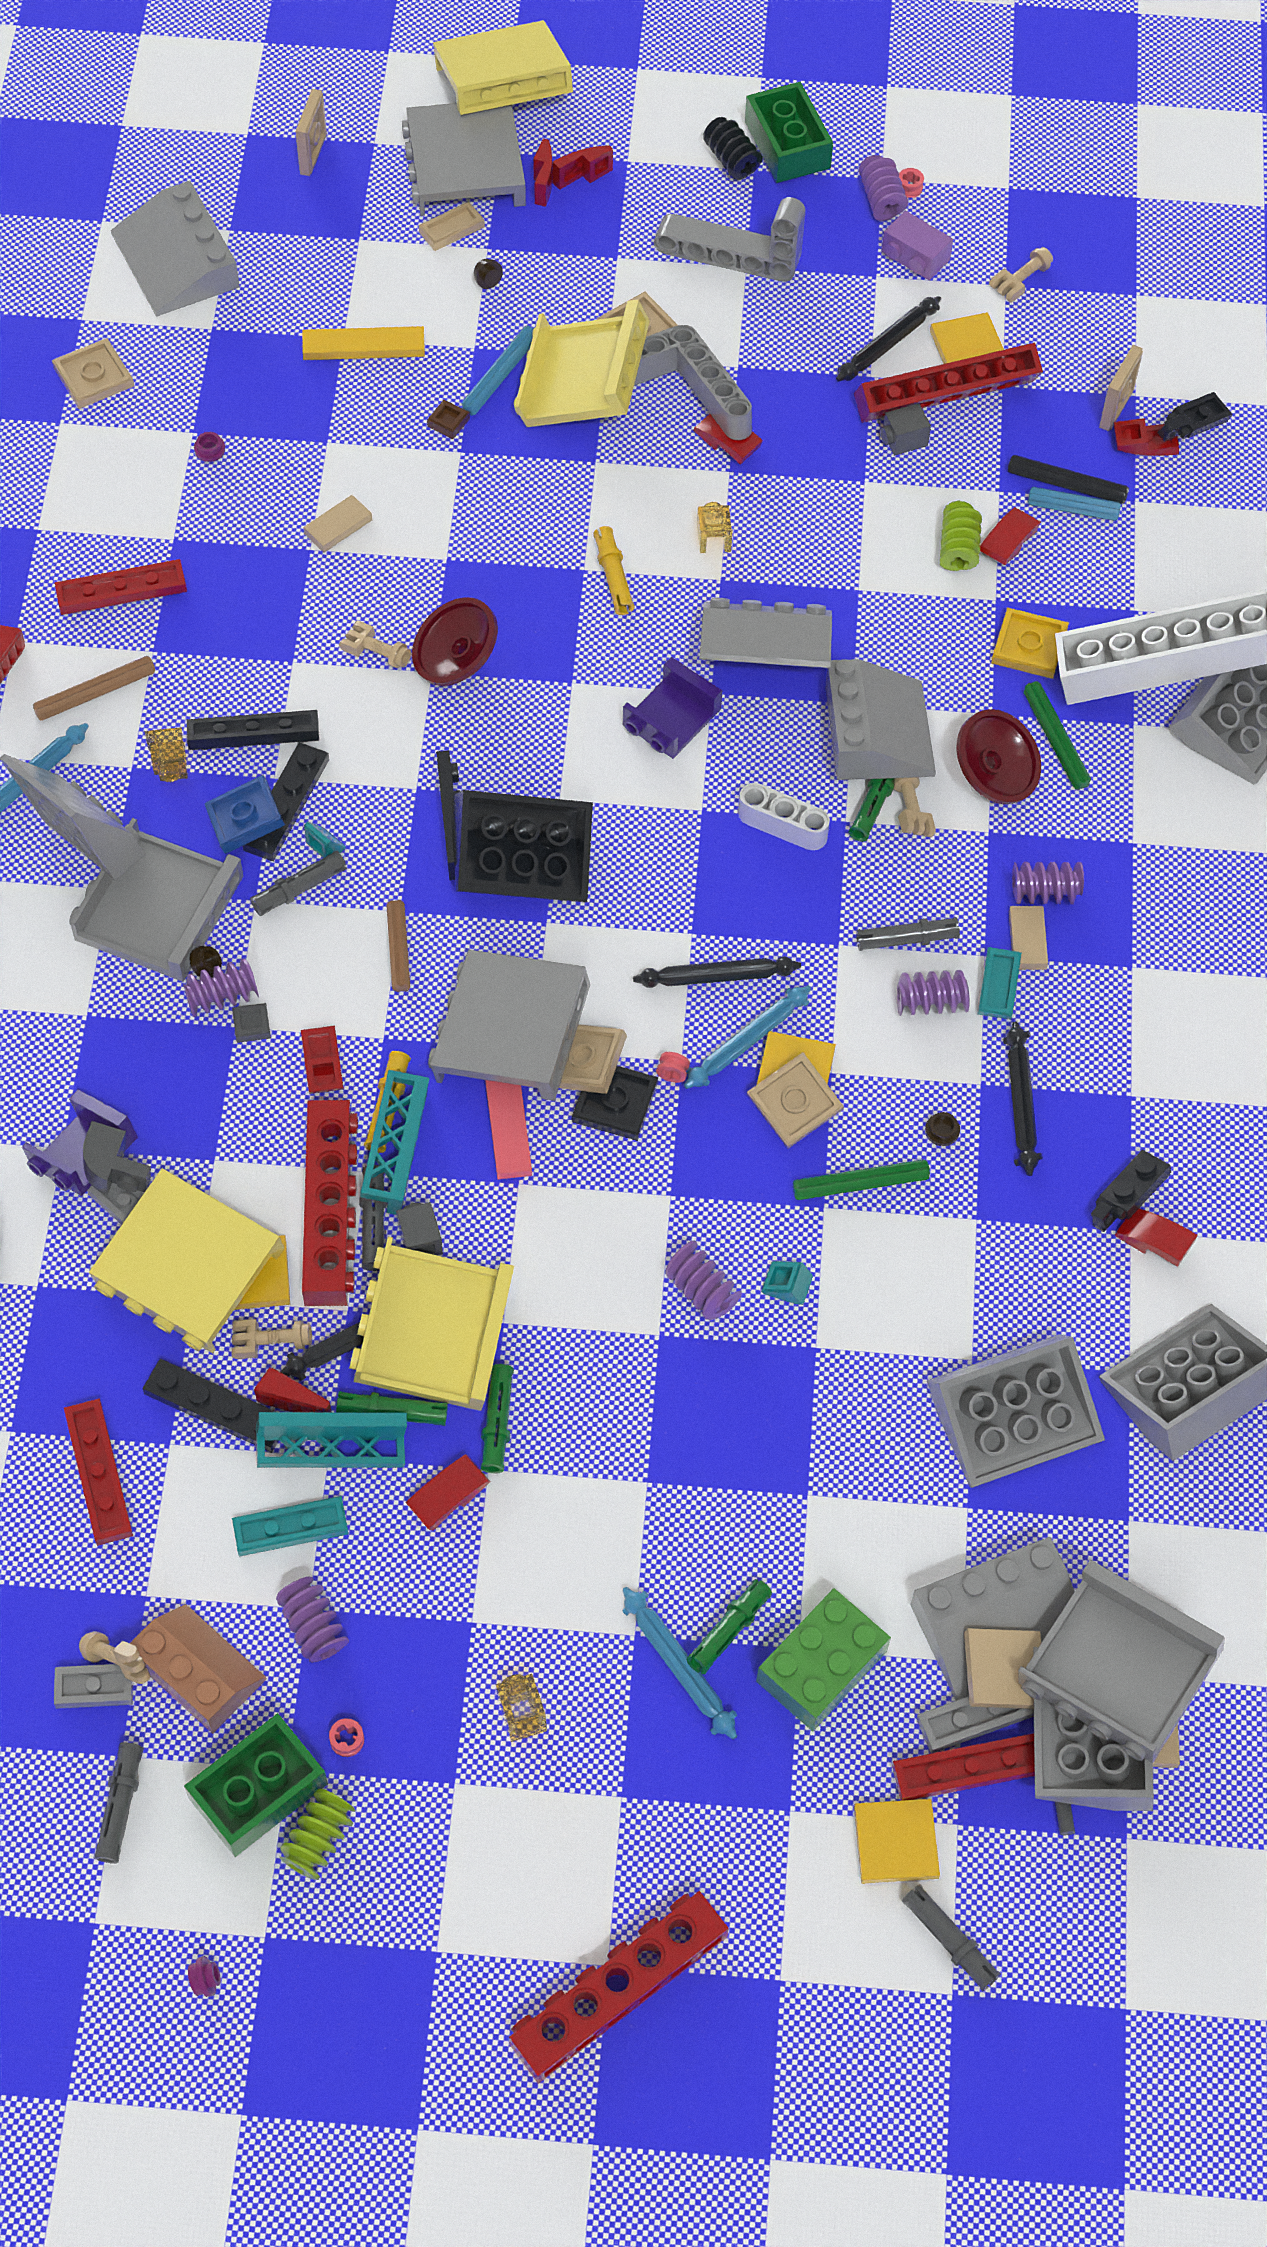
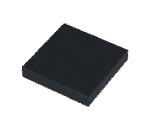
[572,1066,659,1141]

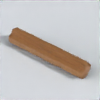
[386,900,410,992]

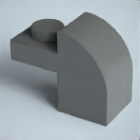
[83,1121,151,1195]

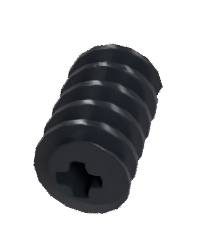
[703,117,763,180]

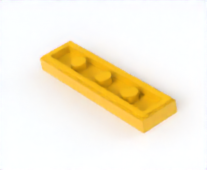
[302,326,425,360]

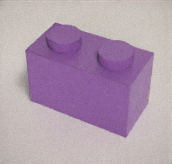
[882,210,953,281]

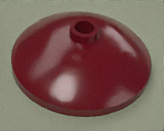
[412,597,498,686]
[956,709,1041,804]

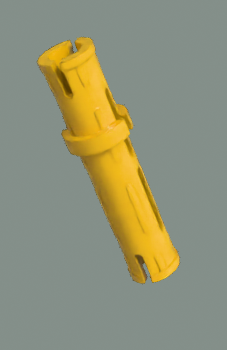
[593,526,635,615]
[364,1051,411,1153]

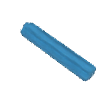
[1028,487,1121,521]

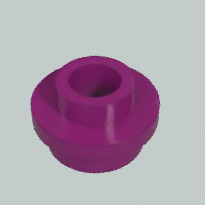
[194,432,225,462]
[188,1956,221,1997]

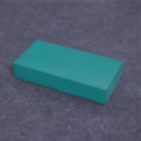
[977,947,1022,1020]

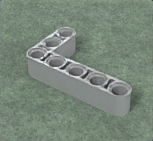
[654,197,806,282]
[634,325,752,440]

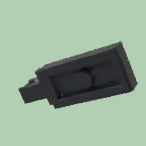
[1157,392,1233,442]
[1091,1149,1171,1232]

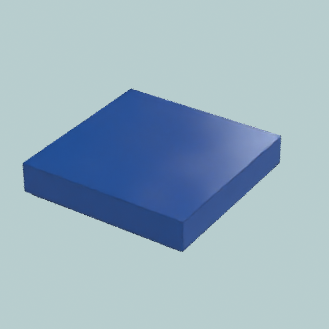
[204,775,285,854]

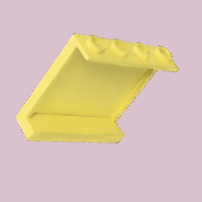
[433,20,573,115]
[514,299,650,427]
[89,1168,285,1353]
[349,1236,514,1411]

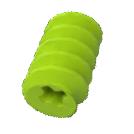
[940,500,982,571]
[280,1789,356,1880]

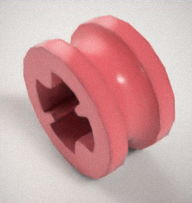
[899,168,924,198]
[656,1052,690,1083]
[329,1718,364,1757]

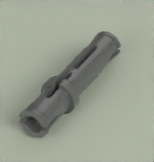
[250,851,347,916]
[856,917,960,951]
[359,1165,387,1271]
[94,1742,144,1864]
[902,1884,1001,1992]

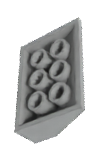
[111,180,240,317]
[699,598,832,668]
[825,659,936,780]
[1169,664,1267,785]
[0,754,145,881]
[1099,1304,1267,1461]
[927,1334,1105,1488]
[910,1537,1075,1701]
[1033,1647,1154,1811]

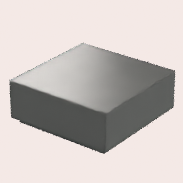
[232,1003,271,1043]

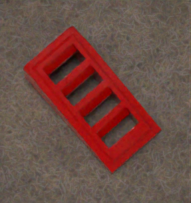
[0,625,25,684]
[254,1367,332,1413]

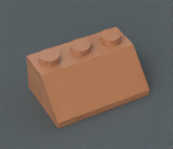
[130,1604,267,1734]

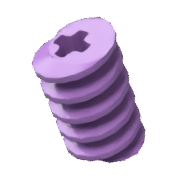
[859,155,908,221]
[1012,862,1084,904]
[183,958,259,1017]
[897,970,970,1016]
[665,1240,742,1320]
[276,1576,349,1663]

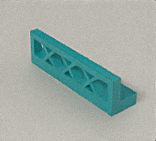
[360,1070,429,1215]
[256,1412,407,1468]

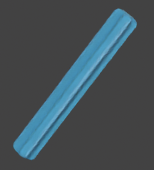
[462,325,534,416]

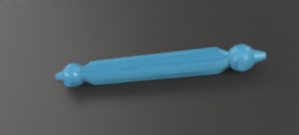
[0,723,89,813]
[684,985,811,1089]
[622,1587,737,1740]

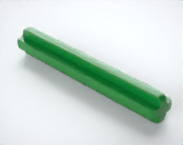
[1024,681,1091,790]
[792,1159,930,1200]

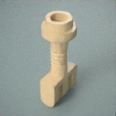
[989,247,1053,303]
[339,621,411,668]
[893,777,936,837]
[232,1319,312,1359]
[79,1631,151,1684]

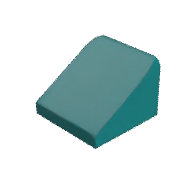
[304,822,346,858]
[761,1261,813,1305]

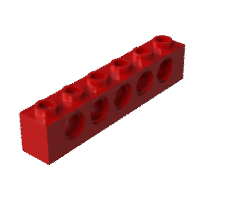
[854,342,1043,423]
[302,1100,358,1306]
[509,1891,729,2084]

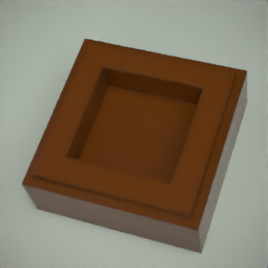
[427,400,470,439]

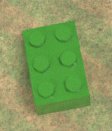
[756,1588,891,1732]

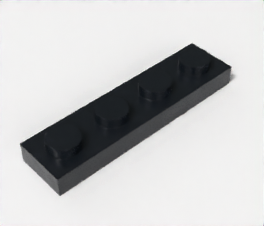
[187,710,319,750]
[243,742,329,862]
[436,750,460,880]
[142,1358,279,1453]

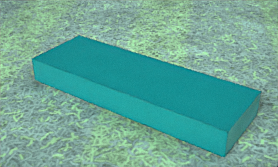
[232,1496,349,1557]

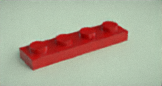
[54,559,187,615]
[64,1398,133,1546]
[892,1733,1035,1801]

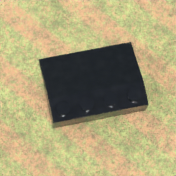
[452,790,593,903]

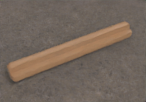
[33,656,155,721]

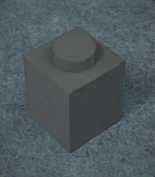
[880,403,931,456]
[396,1202,443,1256]

